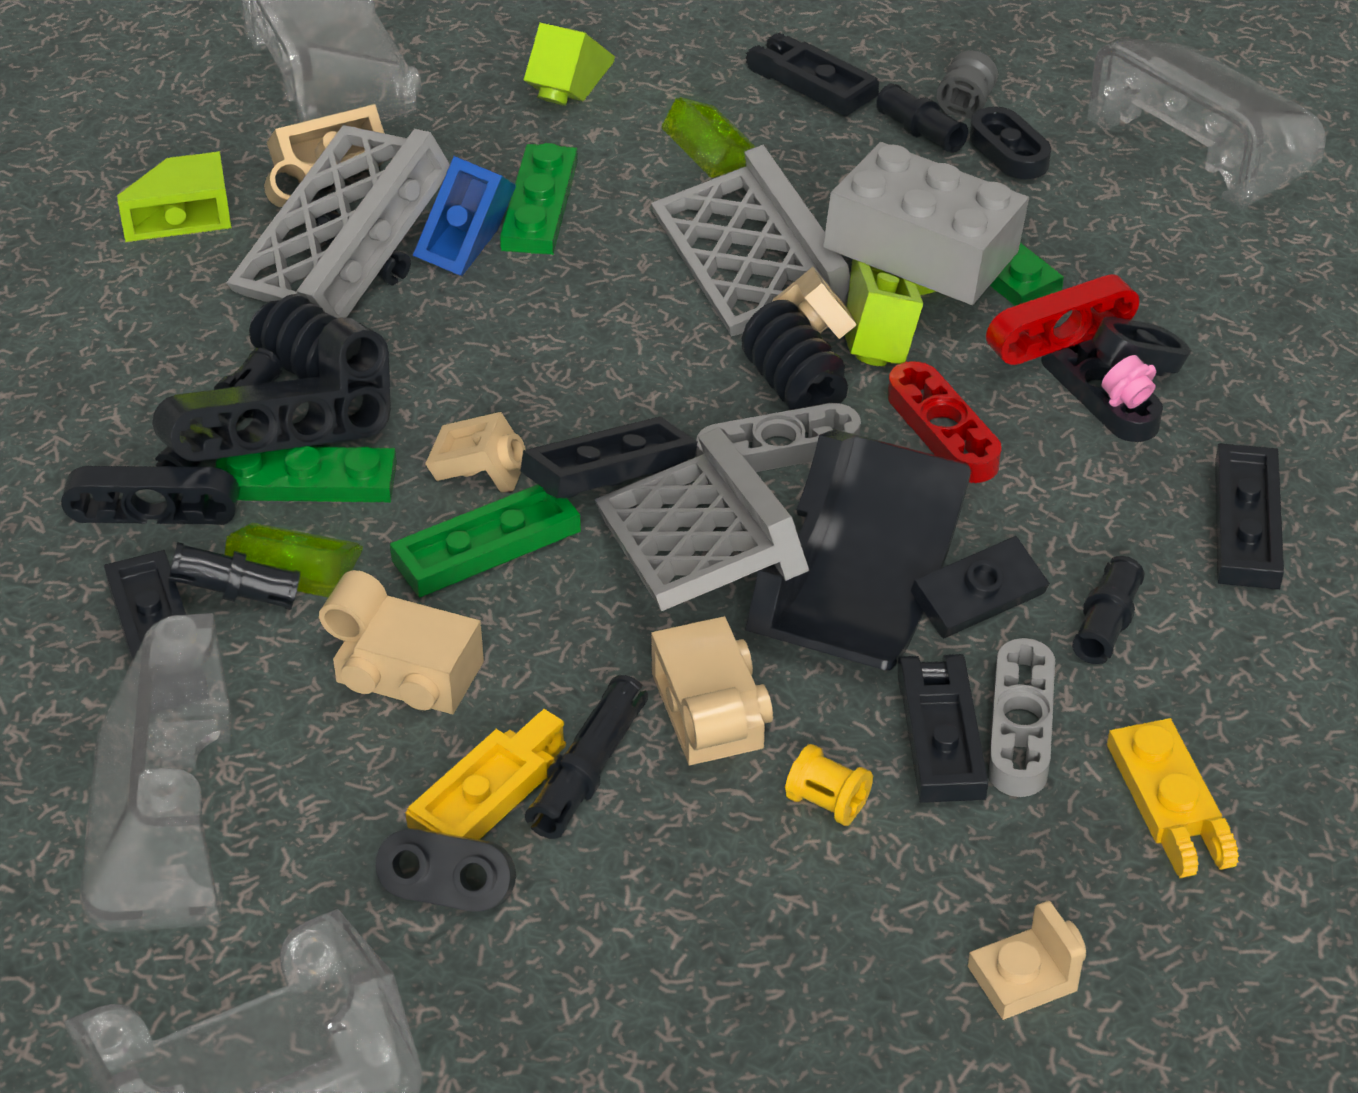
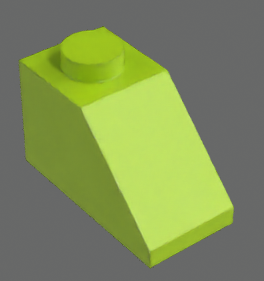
[524,22,615,106]
[117,151,231,242]
[844,259,923,366]

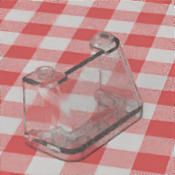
[241,0,422,124]
[1087,38,1326,211]
[79,613,233,932]
[64,909,422,1093]

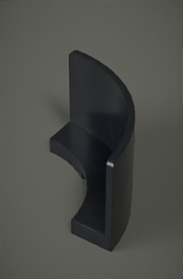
[745,429,971,670]

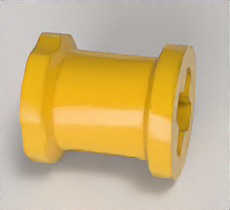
[785,744,873,826]

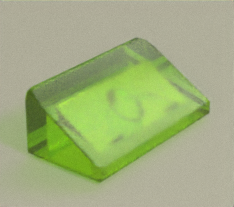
[662,97,756,178]
[225,523,363,597]

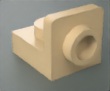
[772,267,857,339]
[425,412,526,492]
[968,901,1086,1020]

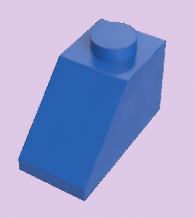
[412,156,516,276]

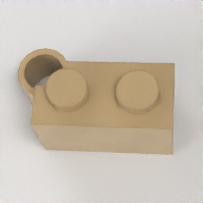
[264,104,384,207]
[319,570,484,715]
[651,616,773,766]

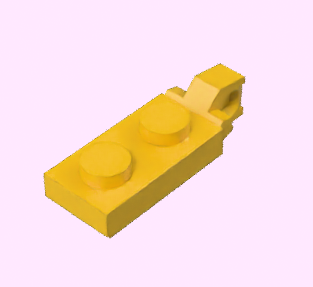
[405,709,566,840]

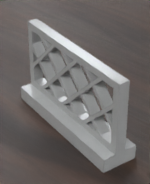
[226,125,450,318]
[651,145,850,336]
[595,427,809,611]

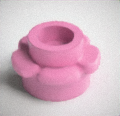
[1101,355,1156,409]

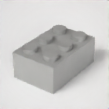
[823,142,1029,306]

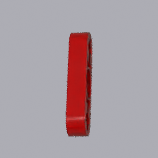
[986,274,1140,365]
[888,361,1001,483]

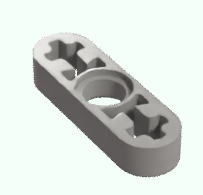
[696,403,861,472]
[988,638,1055,797]

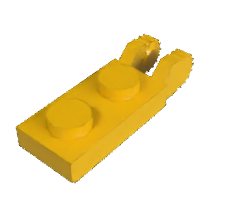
[1107,718,1239,878]

